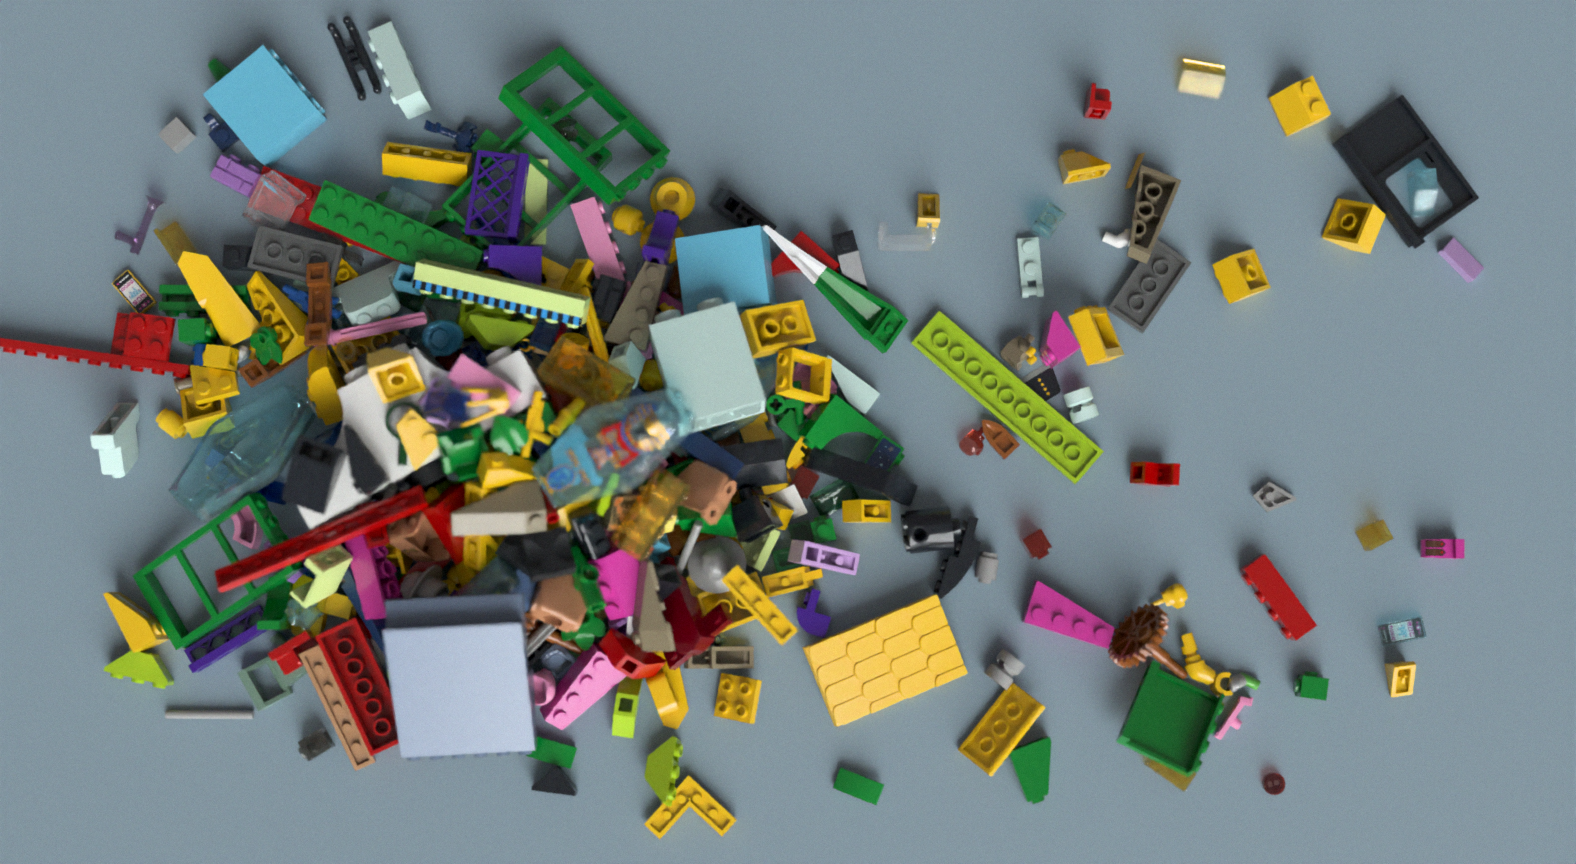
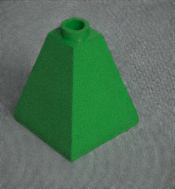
[675,500,737,537]

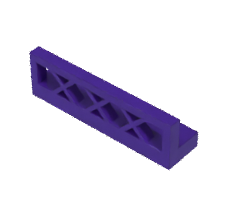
[184,605,268,673]

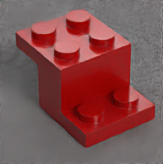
[110,312,176,362]

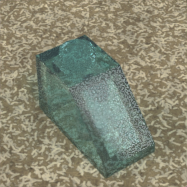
[1407,168,1438,217]

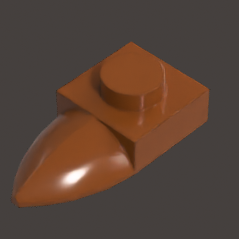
[982,420,1020,460]

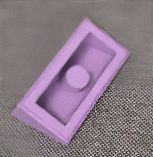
[1438,238,1484,283]

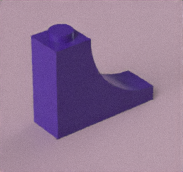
[641,209,679,266]
[483,245,542,285]

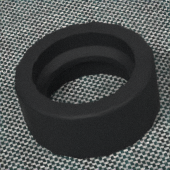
[410,459,455,491]

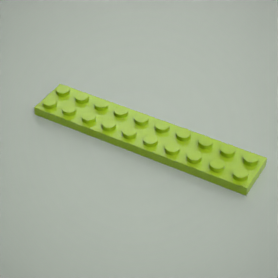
[911,311,1104,485]

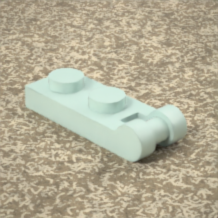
[1016,237,1044,298]

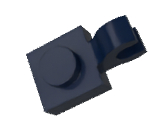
[203,113,240,152]

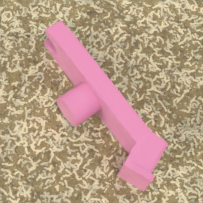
[1214,696,1253,740]

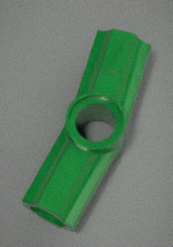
[571,546,606,613]

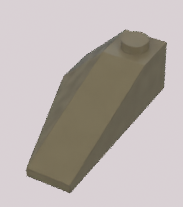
[451,479,547,536]
[631,555,675,651]

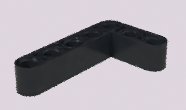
[802,447,918,507]

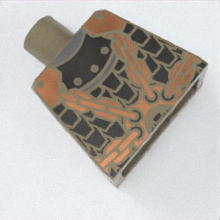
[600,478,647,531]

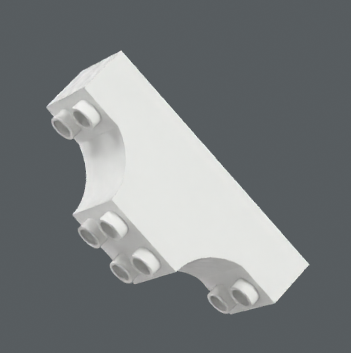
[284,343,553,529]

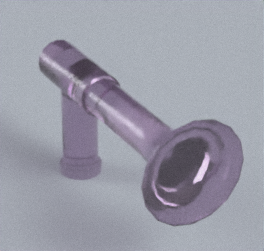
[114,195,166,255]

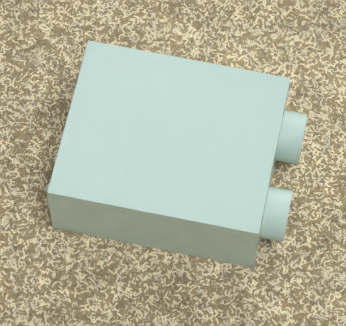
[649,298,766,436]

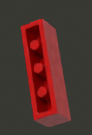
[1239,554,1317,641]

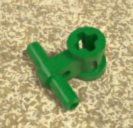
[766,381,805,425]

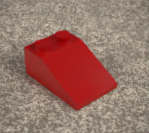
[422,482,466,565]

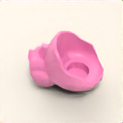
[533,668,556,705]

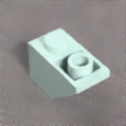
[608,341,646,394]

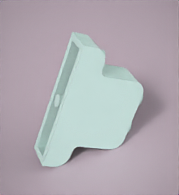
[332,261,403,326]
[90,403,140,478]

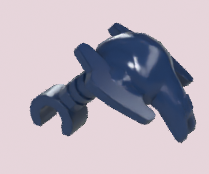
[424,120,478,153]

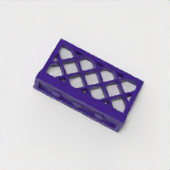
[464,150,530,243]

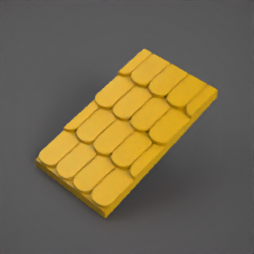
[802,594,968,727]

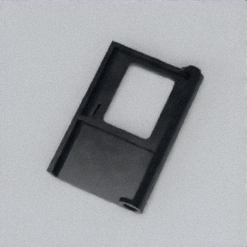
[1332,94,1479,249]

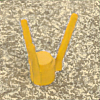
[461,387,509,427]

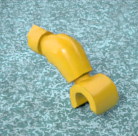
[1180,632,1234,696]

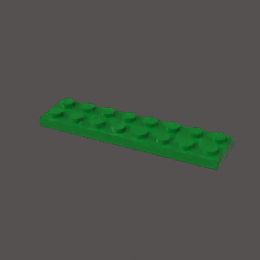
[308,180,483,271]

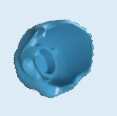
[422,320,464,356]

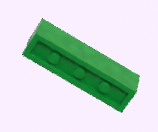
[158,285,251,317]

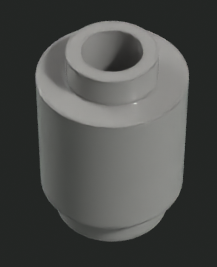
[974,552,999,584]

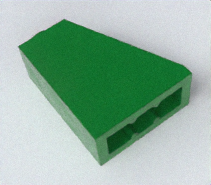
[1008,736,1051,804]

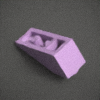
[788,540,860,576]

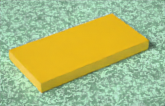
[958,683,1045,777]

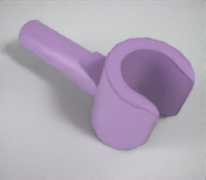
[418,378,444,406]
[426,416,459,430]

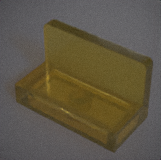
[1178,59,1226,99]
[153,221,199,266]

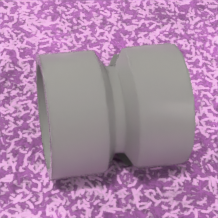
[984,649,1025,690]

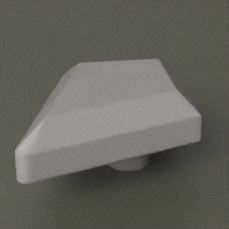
[1252,482,1297,512]

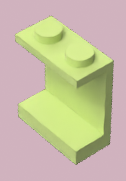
[290,544,353,608]

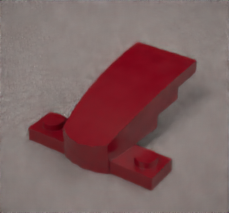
[660,556,733,670]

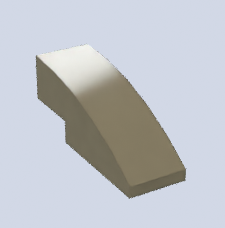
[684,646,754,669]

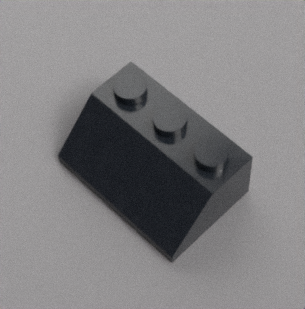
[721,438,788,490]

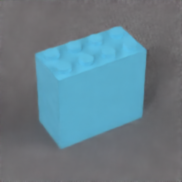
[203,45,327,167]
[675,225,777,316]

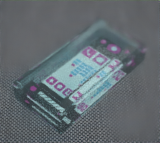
[1377,616,1427,646]

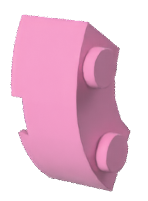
[223,490,263,550]

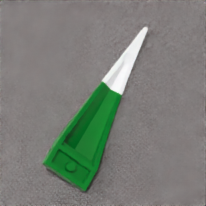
[762,225,909,354]

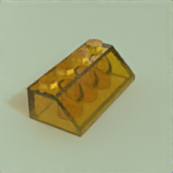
[537,335,636,423]
[611,465,691,562]

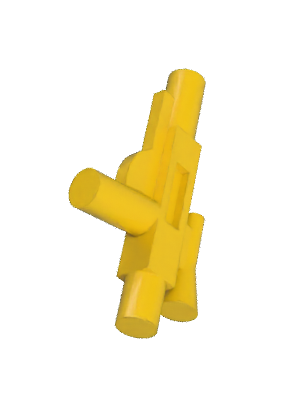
[519,390,553,458]

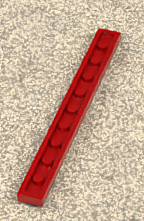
[0,338,191,378]
[214,485,429,593]

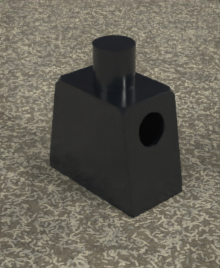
[732,487,783,543]

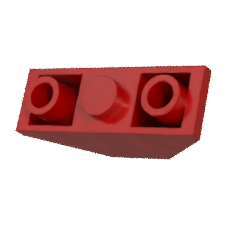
[599,628,666,679]

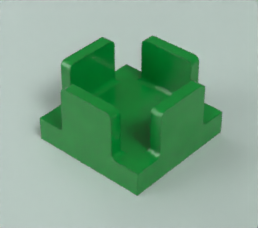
[435,422,489,481]

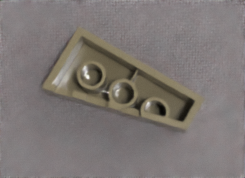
[1127,165,1181,264]
[604,261,668,353]

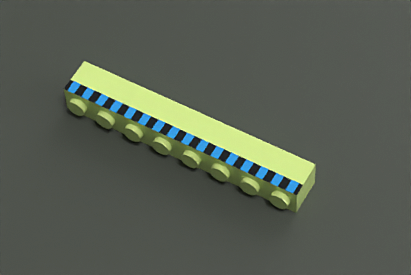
[412,259,591,328]

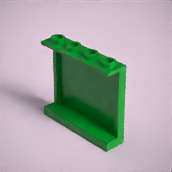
[1116,660,1225,777]

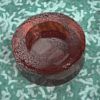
[1262,772,1285,795]

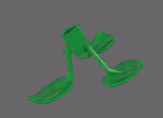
[491,416,555,493]

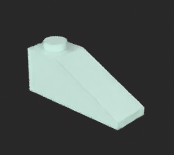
[826,355,880,416]

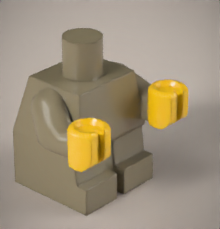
[1001,333,1037,371]

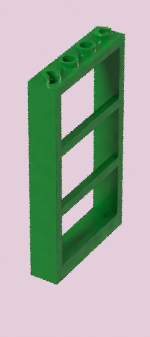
[498,46,670,206]
[442,97,612,250]
[132,492,305,650]

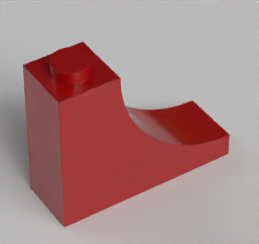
[771,231,840,279]

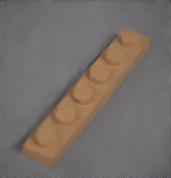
[299,644,376,771]

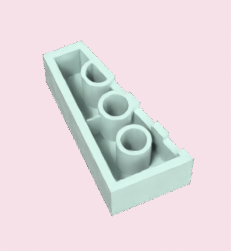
[368,21,432,120]

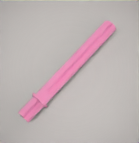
[313,311,427,348]

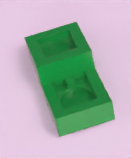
[526,736,577,769]
[833,767,884,805]

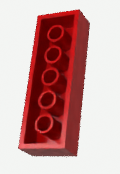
[315,615,399,756]

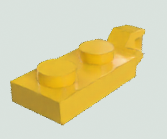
[762,566,823,598]

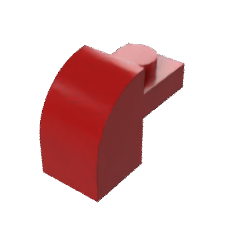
[1129,461,1180,487]

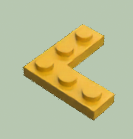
[644,775,737,839]

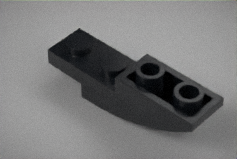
[934,516,981,599]

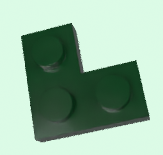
[772,520,814,572]

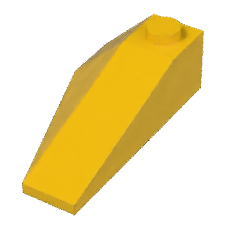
[247,271,311,365]

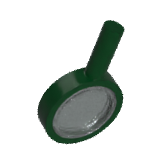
[385,402,425,466]

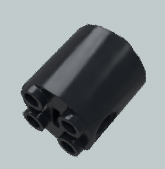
[901,506,961,554]

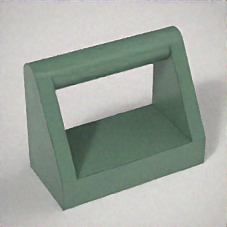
[237,656,293,711]

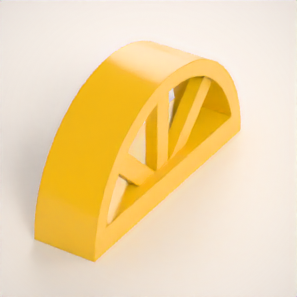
[463,481,508,571]
[721,565,798,645]

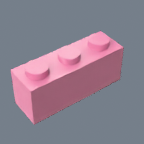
[447,355,521,416]

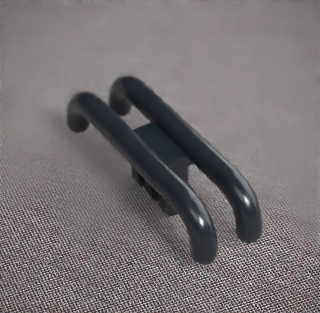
[327,16,382,101]

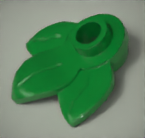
[250,326,283,366]
[561,610,606,651]

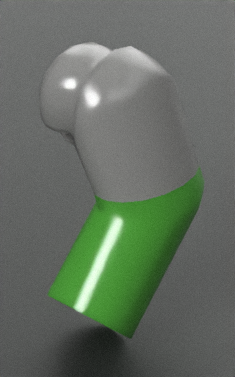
[1227,673,1261,692]

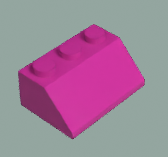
[1039,310,1081,369]
[587,543,640,620]

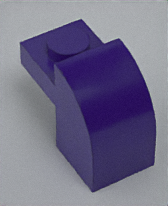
[797,589,831,638]

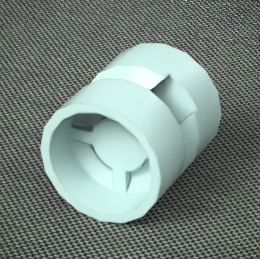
[1063,387,1099,424]

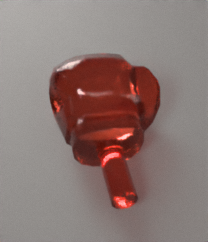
[545,385,572,414]
[959,427,985,456]

